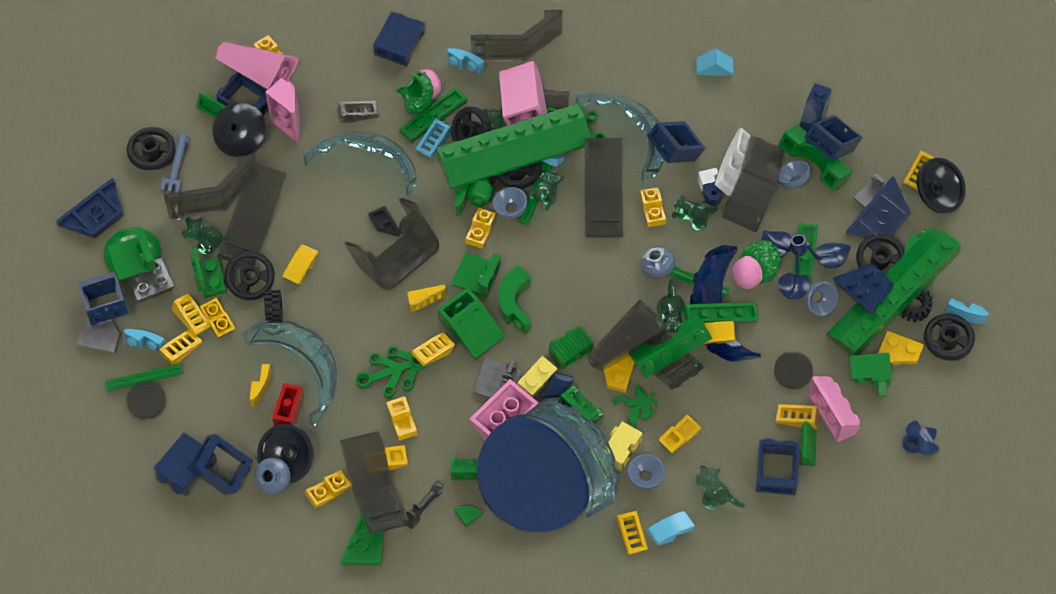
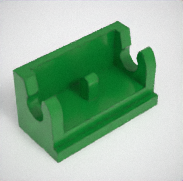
[561,385,604,429]
[451,456,478,480]

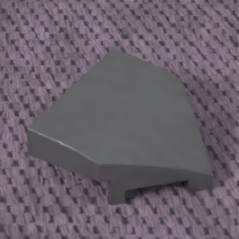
[77,319,121,353]

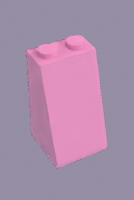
[215,42,300,89]
[499,61,547,126]

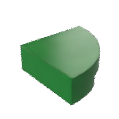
[454,506,483,527]

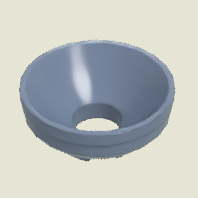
[776,160,811,189]
[493,187,527,219]
[640,247,675,278]
[805,281,839,317]
[628,454,664,490]
[254,458,290,495]

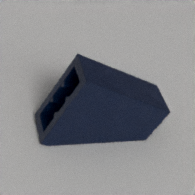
[799,83,832,132]

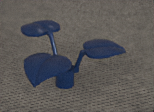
[762,230,851,299]

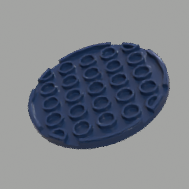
[477,413,596,533]

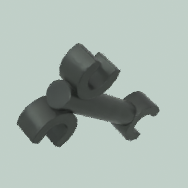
[405,481,443,530]

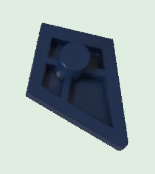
[539,373,574,398]

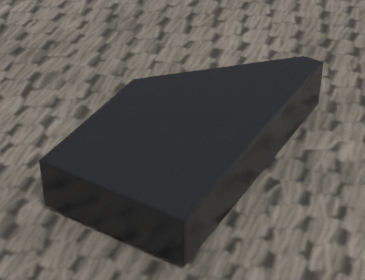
[368,206,401,237]

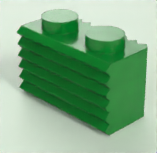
[549,326,594,370]

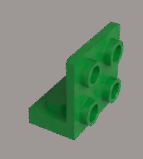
[108,227,156,281]
[190,247,227,298]
[452,252,501,298]

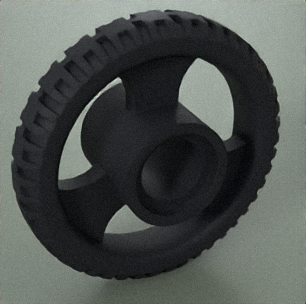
[451,106,491,142]
[126,127,175,171]
[495,162,541,189]
[856,234,905,275]
[224,251,275,300]
[924,314,975,361]

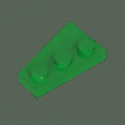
[340,506,385,566]

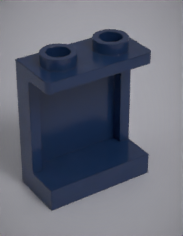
[373,11,425,67]
[153,432,217,497]

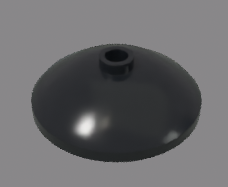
[212,102,266,158]
[917,158,966,214]
[257,424,314,484]

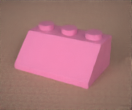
[265,78,300,143]
[808,376,861,443]
[469,379,539,441]

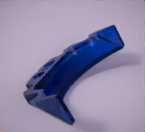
[690,245,761,362]

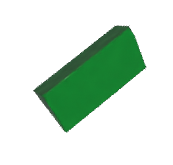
[800,421,817,467]

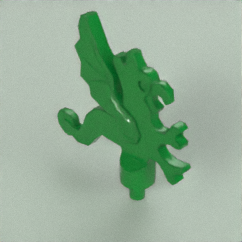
[612,384,657,429]

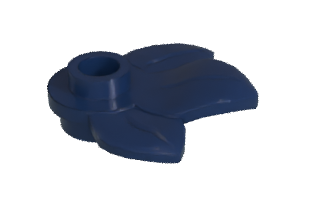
[902,420,940,456]

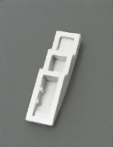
[715,128,754,196]

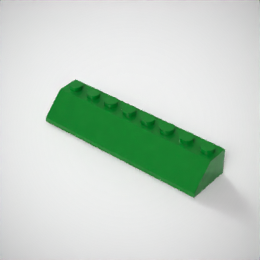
[437,104,592,190]
[826,228,961,356]

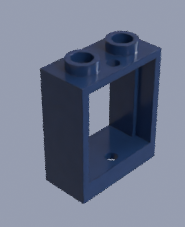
[216,72,269,116]
[804,115,863,161]
[647,121,706,163]
[78,271,128,326]
[187,434,253,495]
[755,439,800,496]

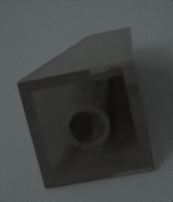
[587,299,669,371]

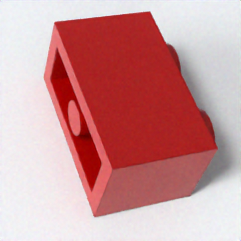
[272,383,304,426]

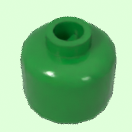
[466,179,493,207]

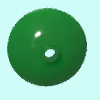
[103,227,161,277]

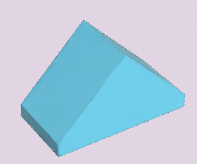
[696,48,733,76]

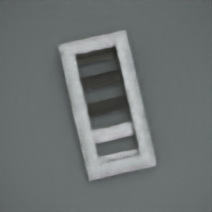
[337,100,379,124]

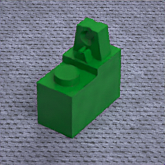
[848,353,892,397]

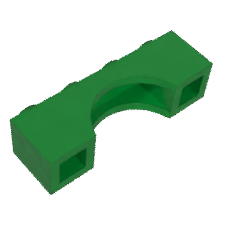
[778,124,853,191]
[630,314,712,379]

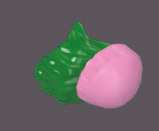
[396,69,441,114]
[732,240,781,290]

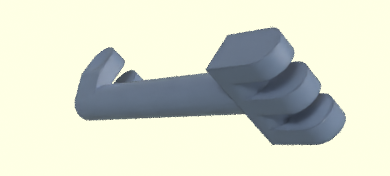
[160,133,191,194]

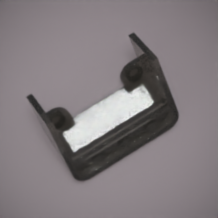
[344,198,439,290]

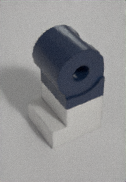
[697,168,722,207]

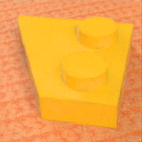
[878,331,924,365]
[599,347,635,393]

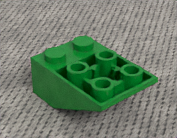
[437,287,505,360]

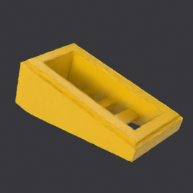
[903,151,935,190]
[407,285,446,313]
[172,294,211,336]
[159,329,203,365]
[411,332,455,366]
[775,404,819,429]
[616,511,648,555]

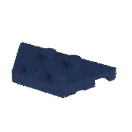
[846,176,911,243]
[55,178,124,238]
[833,264,894,316]

